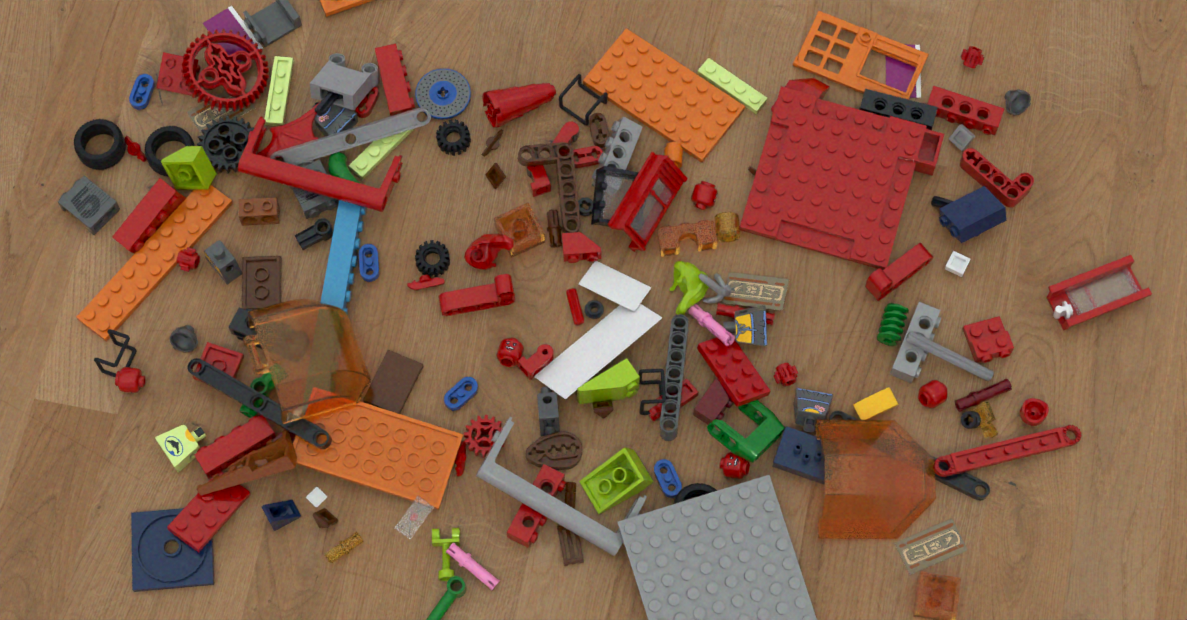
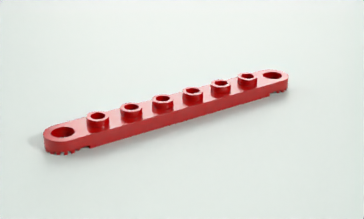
[933,425,1082,477]

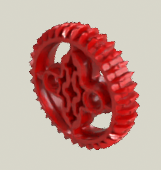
[181,29,269,113]

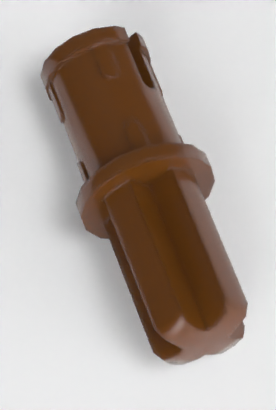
[547,209,562,248]

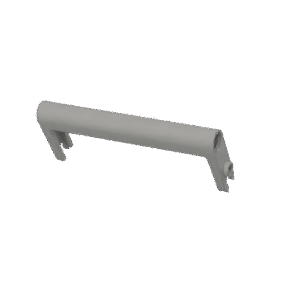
[476,417,647,556]

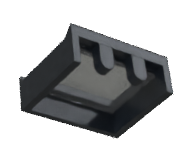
[591,166,646,231]

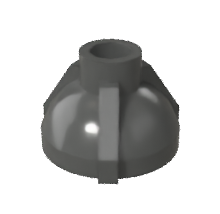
[1005,89,1031,115]
[169,325,198,352]

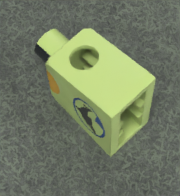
[155,425,206,472]

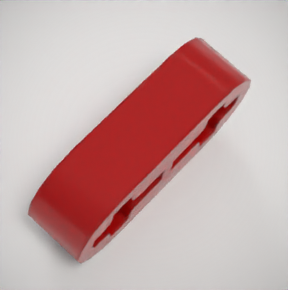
[355,87,379,118]
[573,146,603,168]

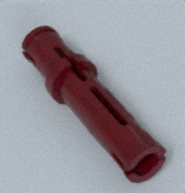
[954,379,1012,412]

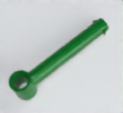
[426,576,466,620]

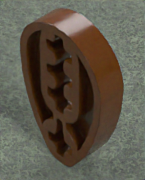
[526,431,582,470]

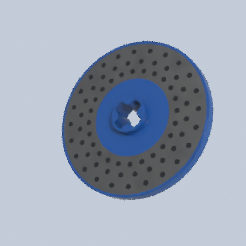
[415,69,471,120]

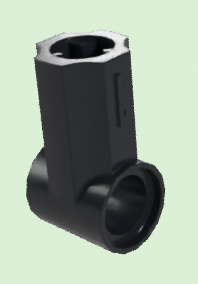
[295,218,333,250]

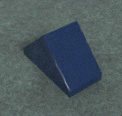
[262,500,301,531]

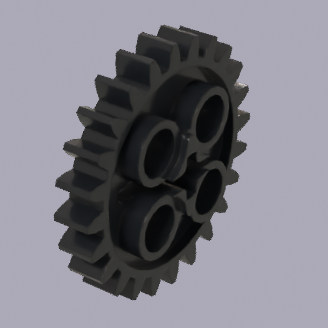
[197,115,258,174]

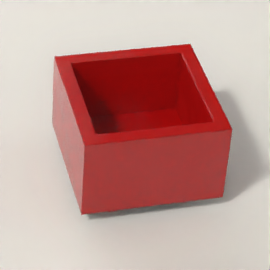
[914,129,944,176]

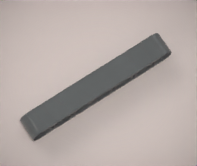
[660,314,689,441]

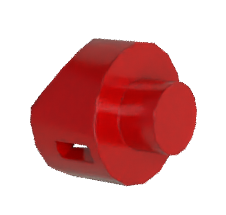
[1020,398,1049,426]

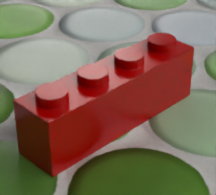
[375,43,415,116]
[194,415,276,479]

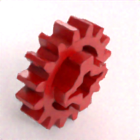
[464,415,506,458]

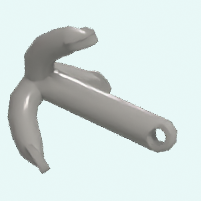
[699,273,732,304]

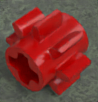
[960,46,985,68]
[176,247,200,272]
[774,363,799,387]

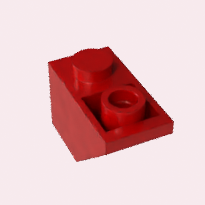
[562,232,601,263]

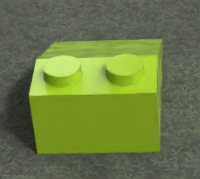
[577,358,640,404]
[579,447,654,514]

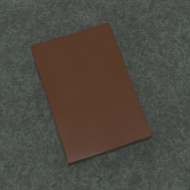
[242,256,281,312]
[363,350,423,414]

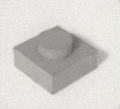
[949,124,976,151]

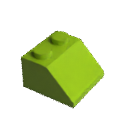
[161,146,217,189]

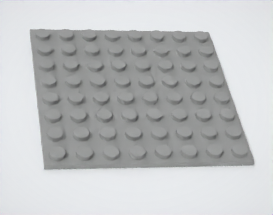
[617,475,817,620]

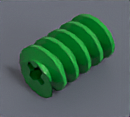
[877,303,909,346]

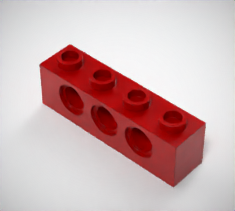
[927,86,1004,135]
[507,464,566,548]

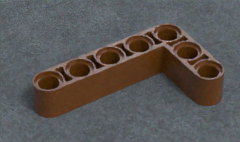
[518,142,581,233]

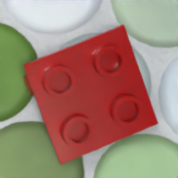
[156,52,200,96]

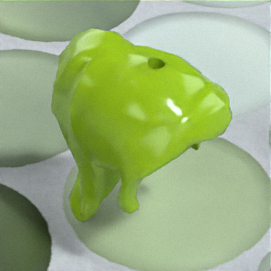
[669,261,709,315]

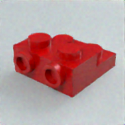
[962,316,1014,363]

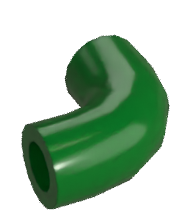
[328,152,361,184]

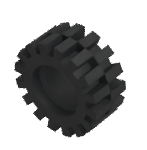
[436,119,471,156]
[415,240,450,277]

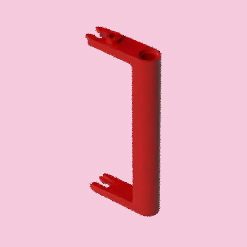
[238,116,403,212]

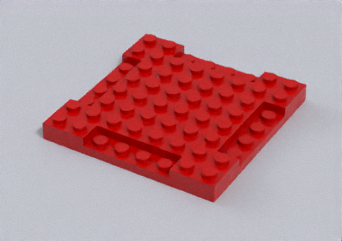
[740,86,927,270]

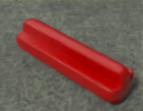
[566,288,584,325]

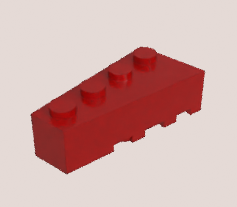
[112,178,186,254]

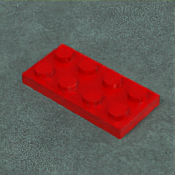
[697,337,771,407]
[167,470,250,553]

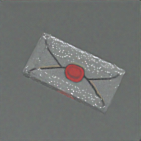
[395,495,434,540]

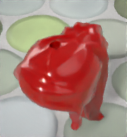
[464,234,514,270]

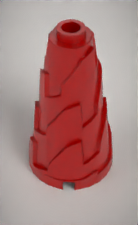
[482,83,556,128]

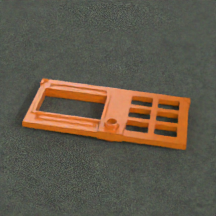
[793,11,929,100]

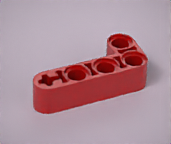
[960,148,1034,208]
[865,243,934,301]
[438,274,515,316]

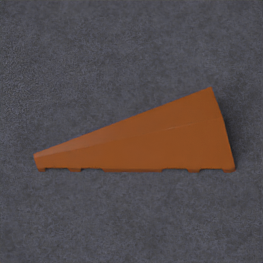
[197,430,297,495]

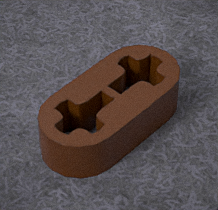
[589,113,610,148]

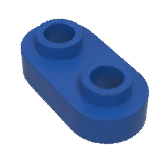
[129,74,155,110]
[359,244,379,282]
[444,377,478,411]
[654,459,682,498]

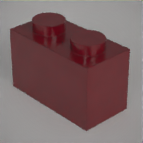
[693,379,734,425]

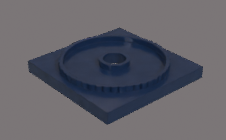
[131,508,214,592]

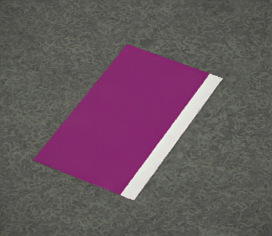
[203,6,263,63]
[885,44,921,98]

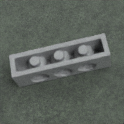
[592,116,643,195]
[890,302,941,383]

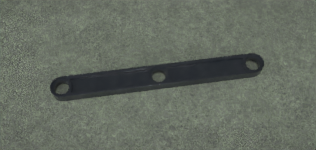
[187,358,332,449]
[828,411,990,501]

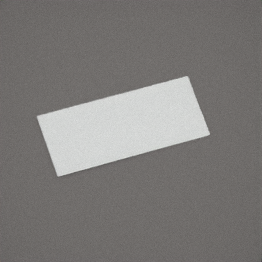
[534,304,662,399]

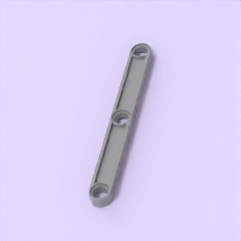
[270,107,431,165]

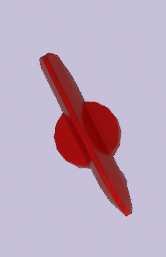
[125,135,147,162]
[407,275,445,290]
[454,441,466,477]

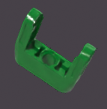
[707,400,785,463]

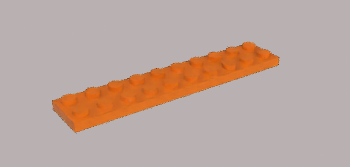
[76,185,233,341]

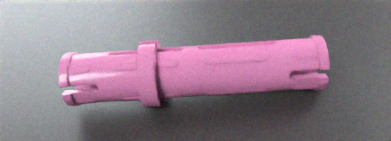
[688,304,735,346]
[446,542,500,590]

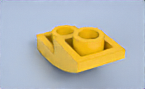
[853,387,899,422]

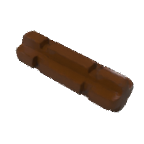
[564,482,576,509]

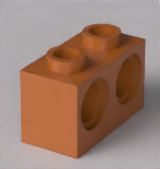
[239,197,280,226]

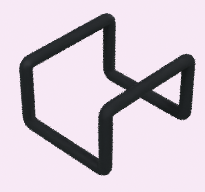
[559,74,608,126]
[94,329,137,377]
[638,369,666,415]

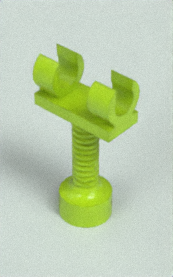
[432,528,460,581]

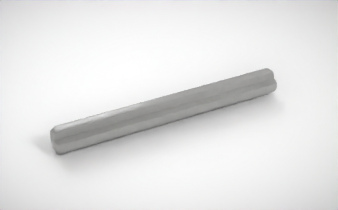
[906,331,994,381]

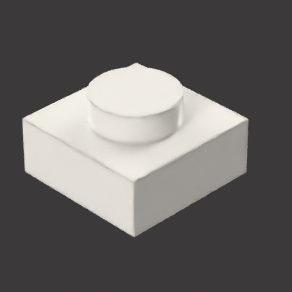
[945,251,970,277]

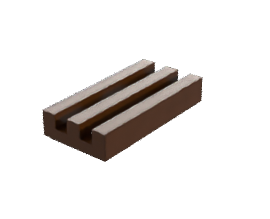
[557,526,584,566]

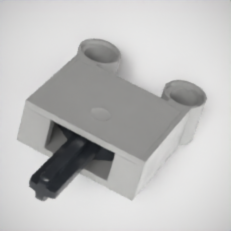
[310,53,379,116]

